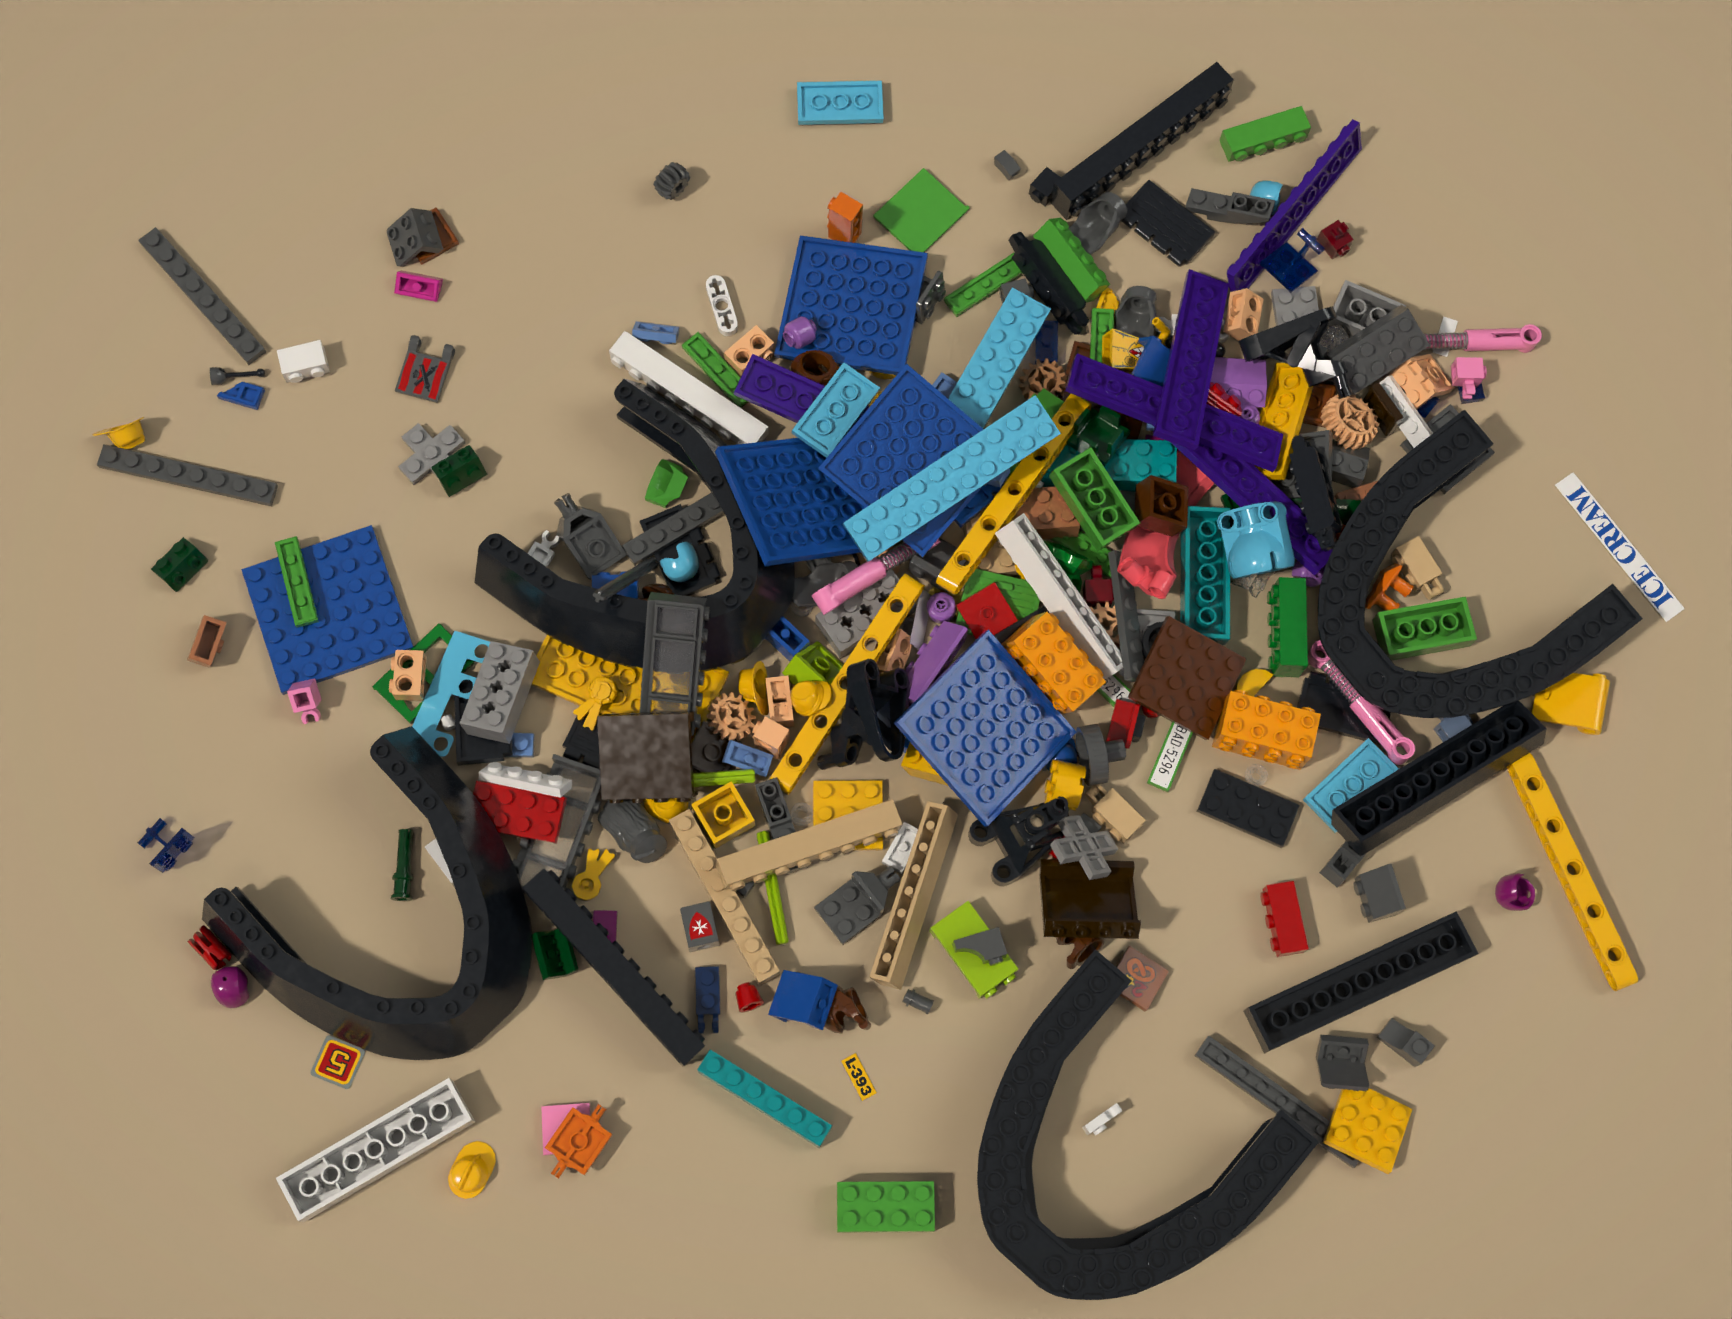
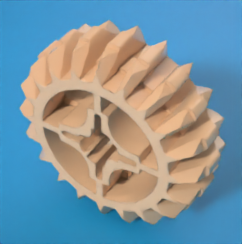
[1320,394,1379,450]

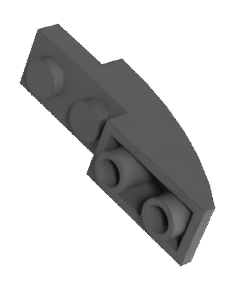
[1185,188,1275,223]
[755,777,808,874]

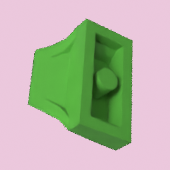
[645,459,688,508]

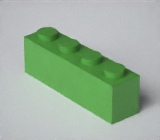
[1219,106,1311,162]
[1033,217,1110,302]

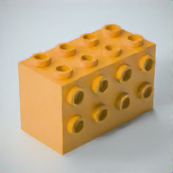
[1001,612,1106,714]
[1212,690,1321,770]

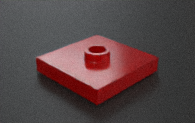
[956,582,1018,639]

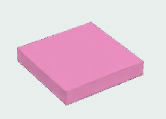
[541,1103,591,1156]

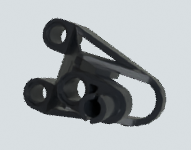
[1238,306,1353,399]
[817,659,910,770]
[968,796,1069,887]

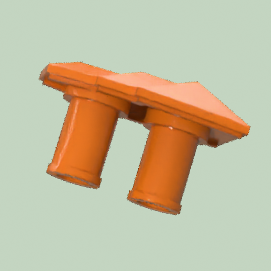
[1365,563,1414,611]

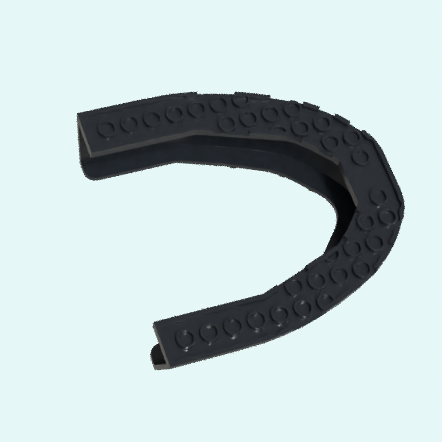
[474,379,795,674]
[1318,410,1643,718]
[202,726,532,1060]
[977,949,1319,1300]

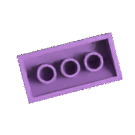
[1211,357,1267,408]
[905,621,968,708]

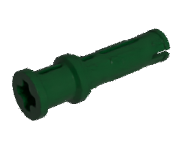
[391,829,414,901]

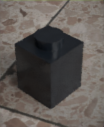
[1029,167,1061,206]

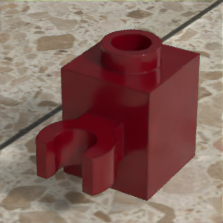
[1317,220,1354,259]
[1082,565,1114,608]

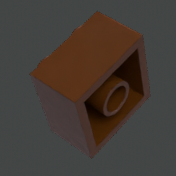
[1135,475,1188,537]

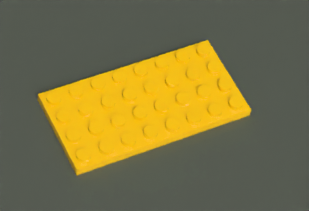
[532,635,729,740]

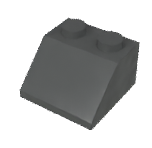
[1332,439,1370,488]
[1353,863,1406,923]

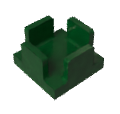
[1067,406,1130,467]

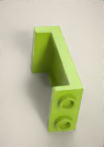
[929,901,1018,999]

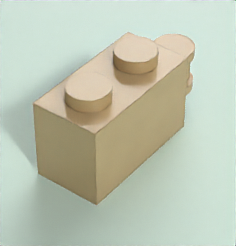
[1391,536,1444,600]
[1084,784,1146,844]

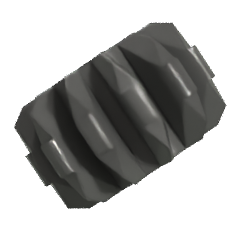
[653,162,690,200]

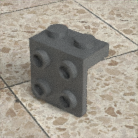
[387,208,443,267]
[915,271,946,324]
[908,538,966,592]
[1316,1035,1369,1091]

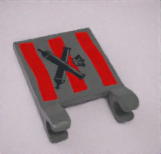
[395,335,455,403]

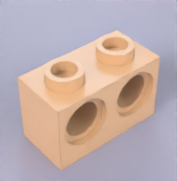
[1223,288,1263,341]
[724,325,775,377]
[874,629,913,674]
[389,650,427,701]
[765,675,794,727]
[752,716,790,759]

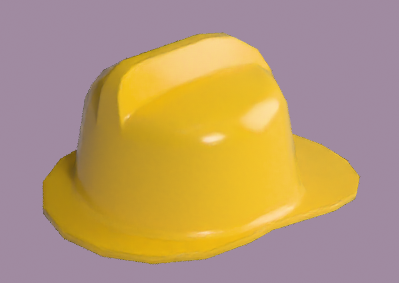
[92,417,145,449]
[738,661,769,716]
[448,1141,496,1199]

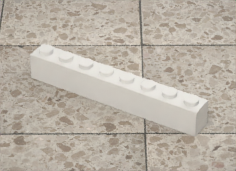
[609,331,769,445]
[995,513,1123,680]

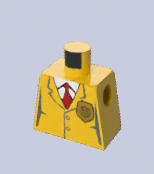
[1102,328,1144,374]

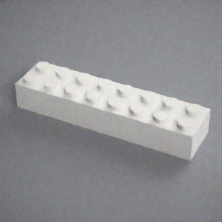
[276,1078,475,1222]

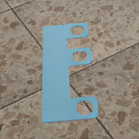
[412,631,490,757]

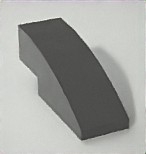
[1319,840,1366,888]

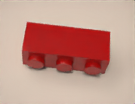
[1260,881,1309,957]

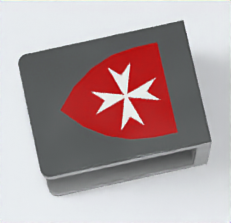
[680,902,720,952]

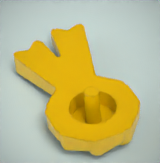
[573,677,618,731]
[572,848,615,901]

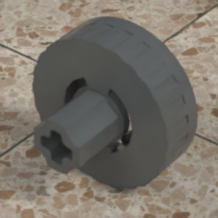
[1076,724,1126,786]

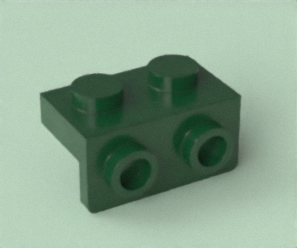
[431,445,488,497]
[151,537,208,592]
[531,929,578,980]

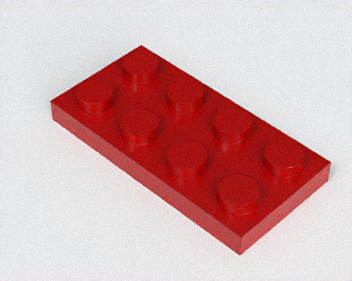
[473,781,567,844]

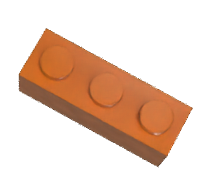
[827,192,863,243]

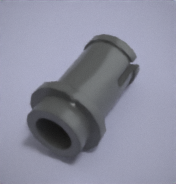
[902,989,934,1014]

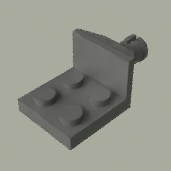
[554,493,627,580]
[814,866,901,945]

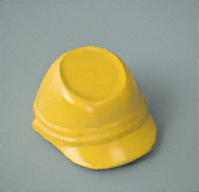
[791,681,831,716]
[644,798,689,823]

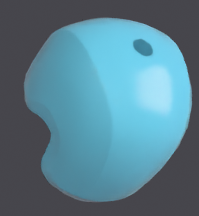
[1250,181,1283,215]
[660,542,699,582]

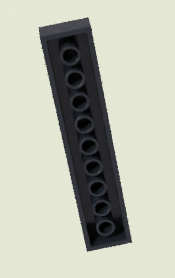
[1050,62,1234,220]
[1331,701,1547,857]
[522,868,705,1067]
[1243,911,1479,1054]

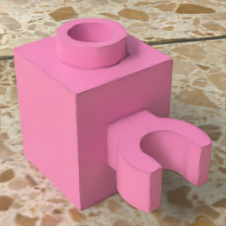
[1451,357,1487,399]
[287,678,322,724]

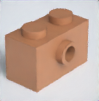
[187,615,227,668]

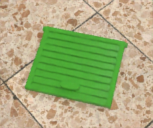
[873,168,970,252]
[956,569,1040,636]

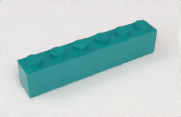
[697,1050,832,1148]

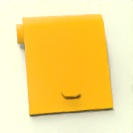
[1532,673,1610,735]

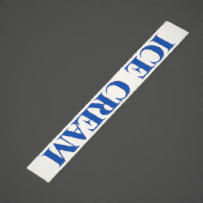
[1555,472,1685,622]

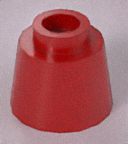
[735,982,764,1013]

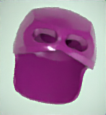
[1495,873,1535,911]
[211,966,249,1008]

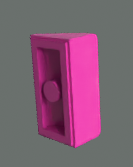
[394,270,443,302]

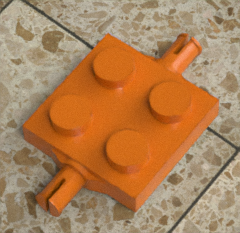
[545,1104,612,1179]

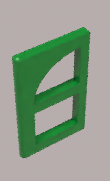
[372,623,476,724]

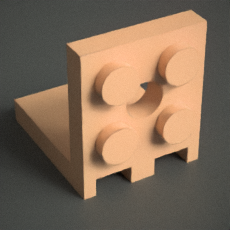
[1383,354,1455,410]

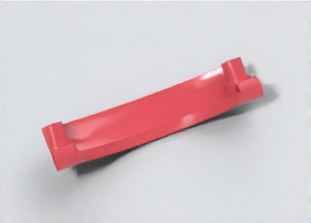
[1117,449,1215,599]

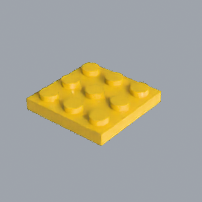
[813,781,883,850]
[1323,1088,1412,1174]

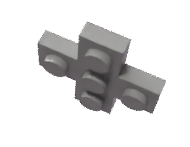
[398,423,465,485]
[1050,815,1118,880]

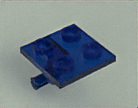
[1260,228,1325,293]
[137,818,195,873]

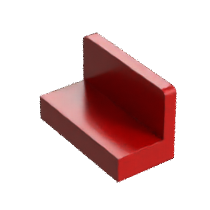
[1106,699,1140,749]

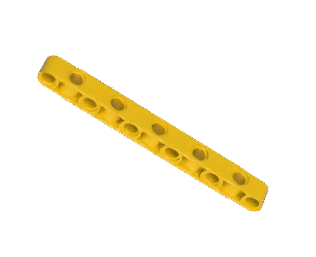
[936,394,1092,595]
[769,573,925,795]
[1506,753,1638,991]

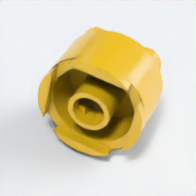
[1044,760,1086,811]

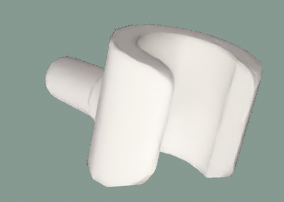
[441,714,455,731]

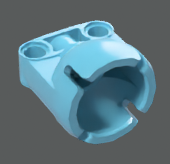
[1217,502,1295,579]

